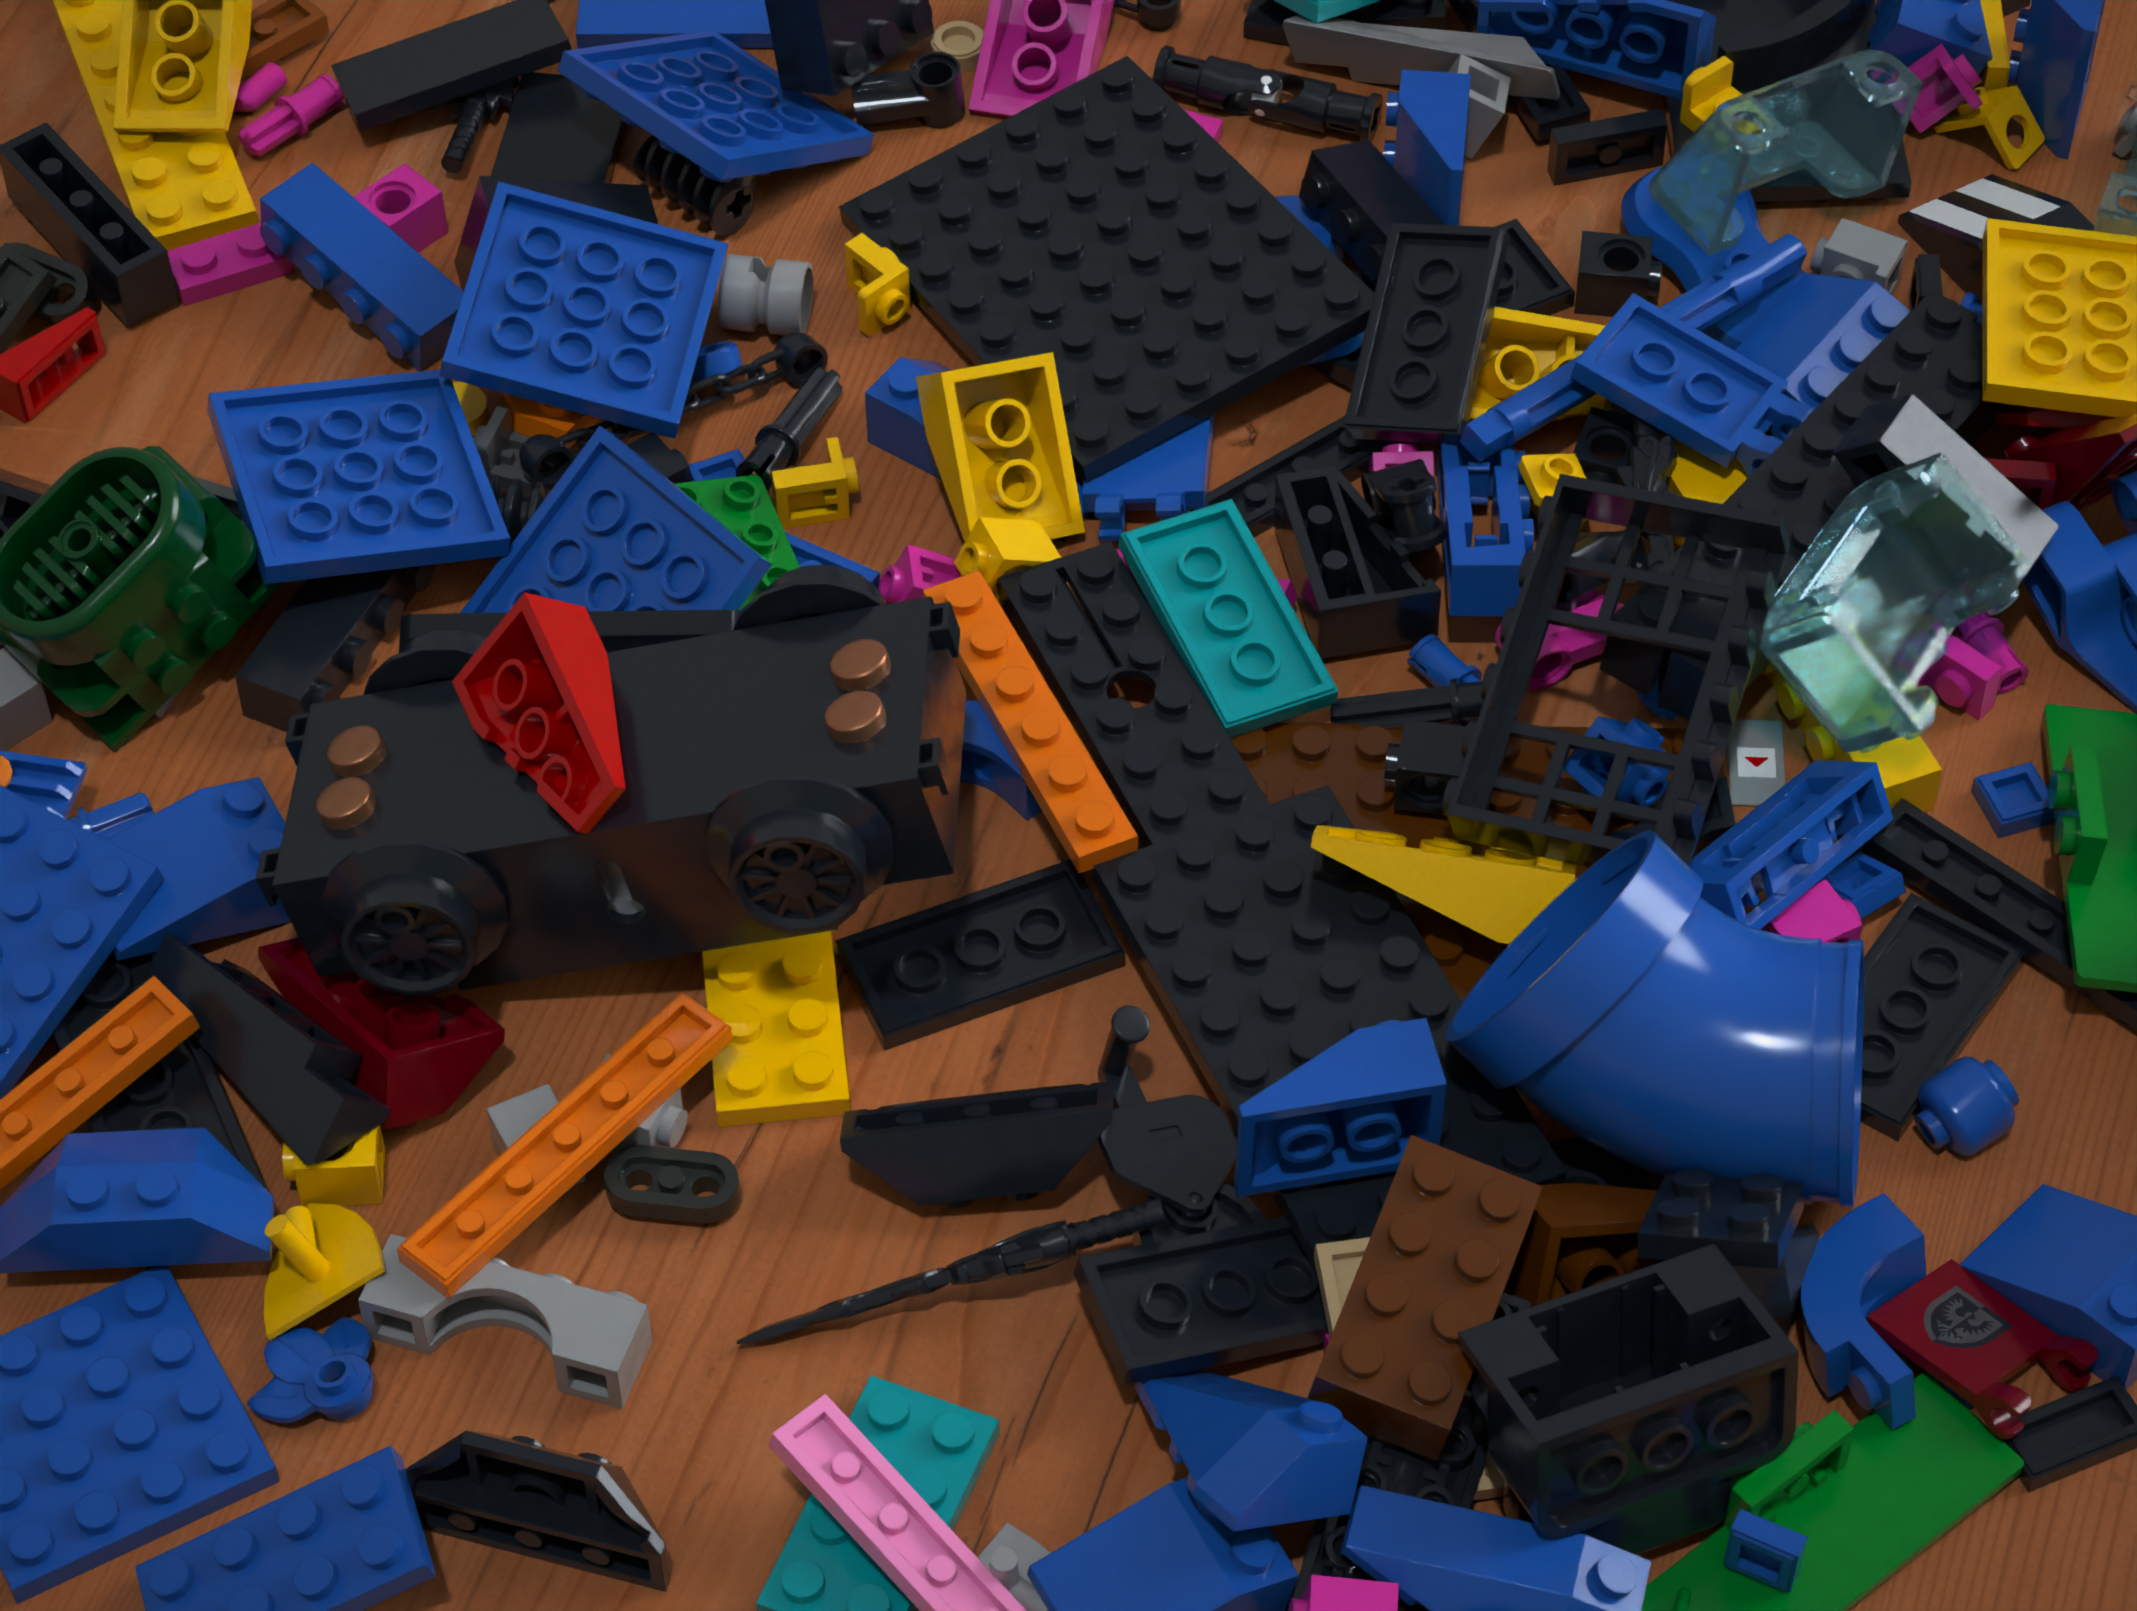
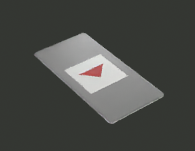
[1728,719,1785,806]

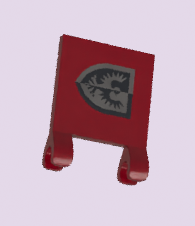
[1866,1259,2099,1439]

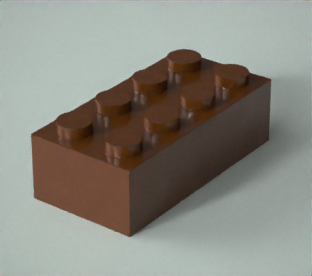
[1308,1135,1543,1461]

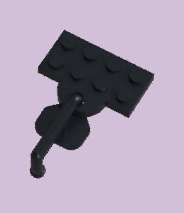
[1073,1005,1329,1386]

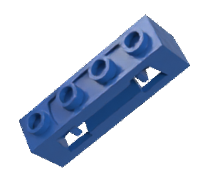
[1437,444,1534,616]
[1690,760,1894,929]

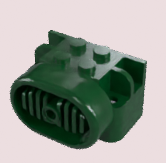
[0,446,284,752]

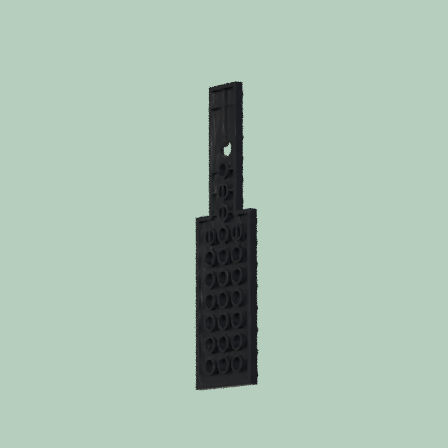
[998,542,1567,1273]

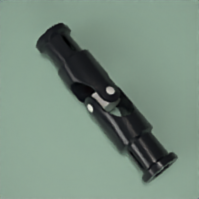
[1152,45,1383,142]

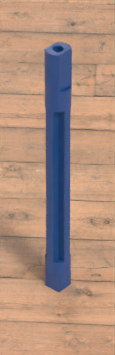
[1460,234,1807,462]

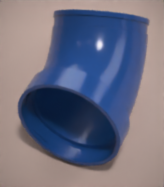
[1445,830,1864,1207]

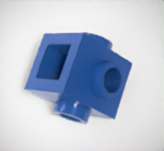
[1563,716,1672,807]

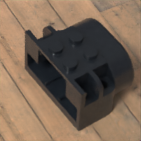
[1458,1244,1799,1555]

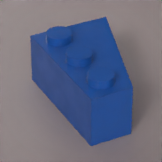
[1860,0,1993,80]

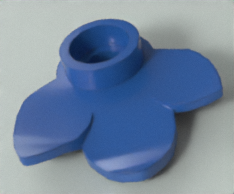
[247,1317,374,1423]

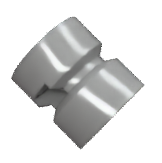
[718,254,814,336]

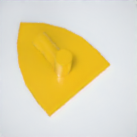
[263,1203,385,1341]

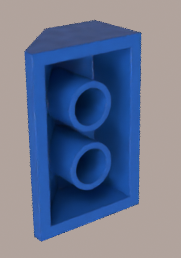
[2007,0,2105,159]
[1735,273,1911,436]

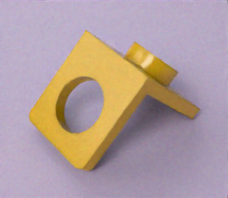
[1932,85,2045,170]

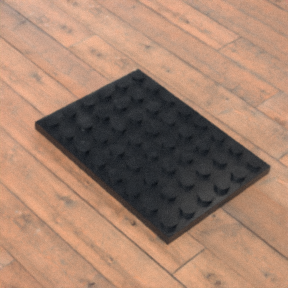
[839,56,1374,483]

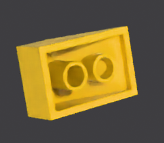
[113,0,252,132]
[915,352,1085,542]

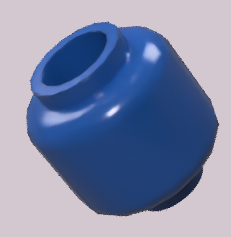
[1914,1057,2019,1156]

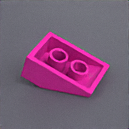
[968,0,1114,118]

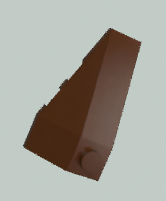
[1509,1183,1665,1307]

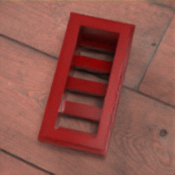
[0,307,106,424]

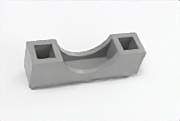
[358,1234,653,1409]

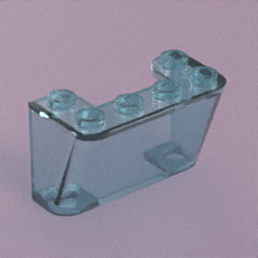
[1649,49,1923,255]

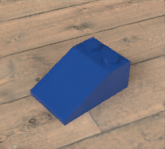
[1384,69,1471,226]
[107,777,291,961]
[1234,1018,1447,1197]
[1959,1184,2137,1390]
[1027,1477,1299,1611]

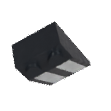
[1898,174,2100,303]

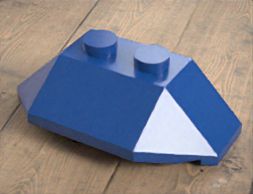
[0,1127,275,1273]

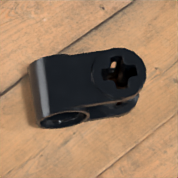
[1361,459,1446,552]

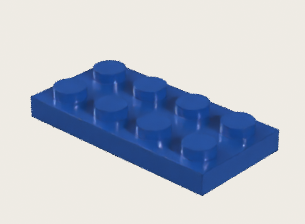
[135,1446,436,1611]

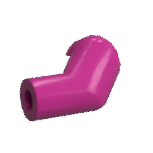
[233,62,287,113]

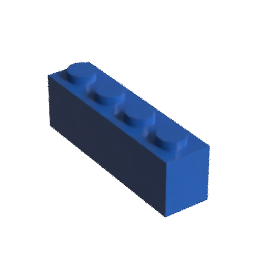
[260,162,464,371]

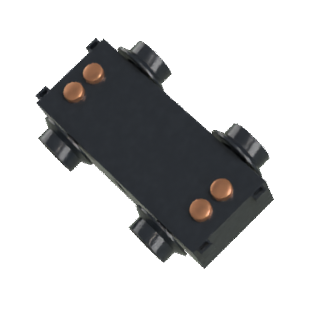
[256,565,966,996]

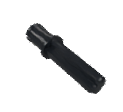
[736,367,842,491]
[1330,678,1520,729]

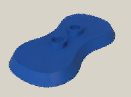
[1621,156,1806,351]

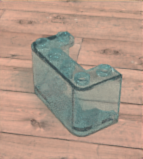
[1758,452,2032,753]

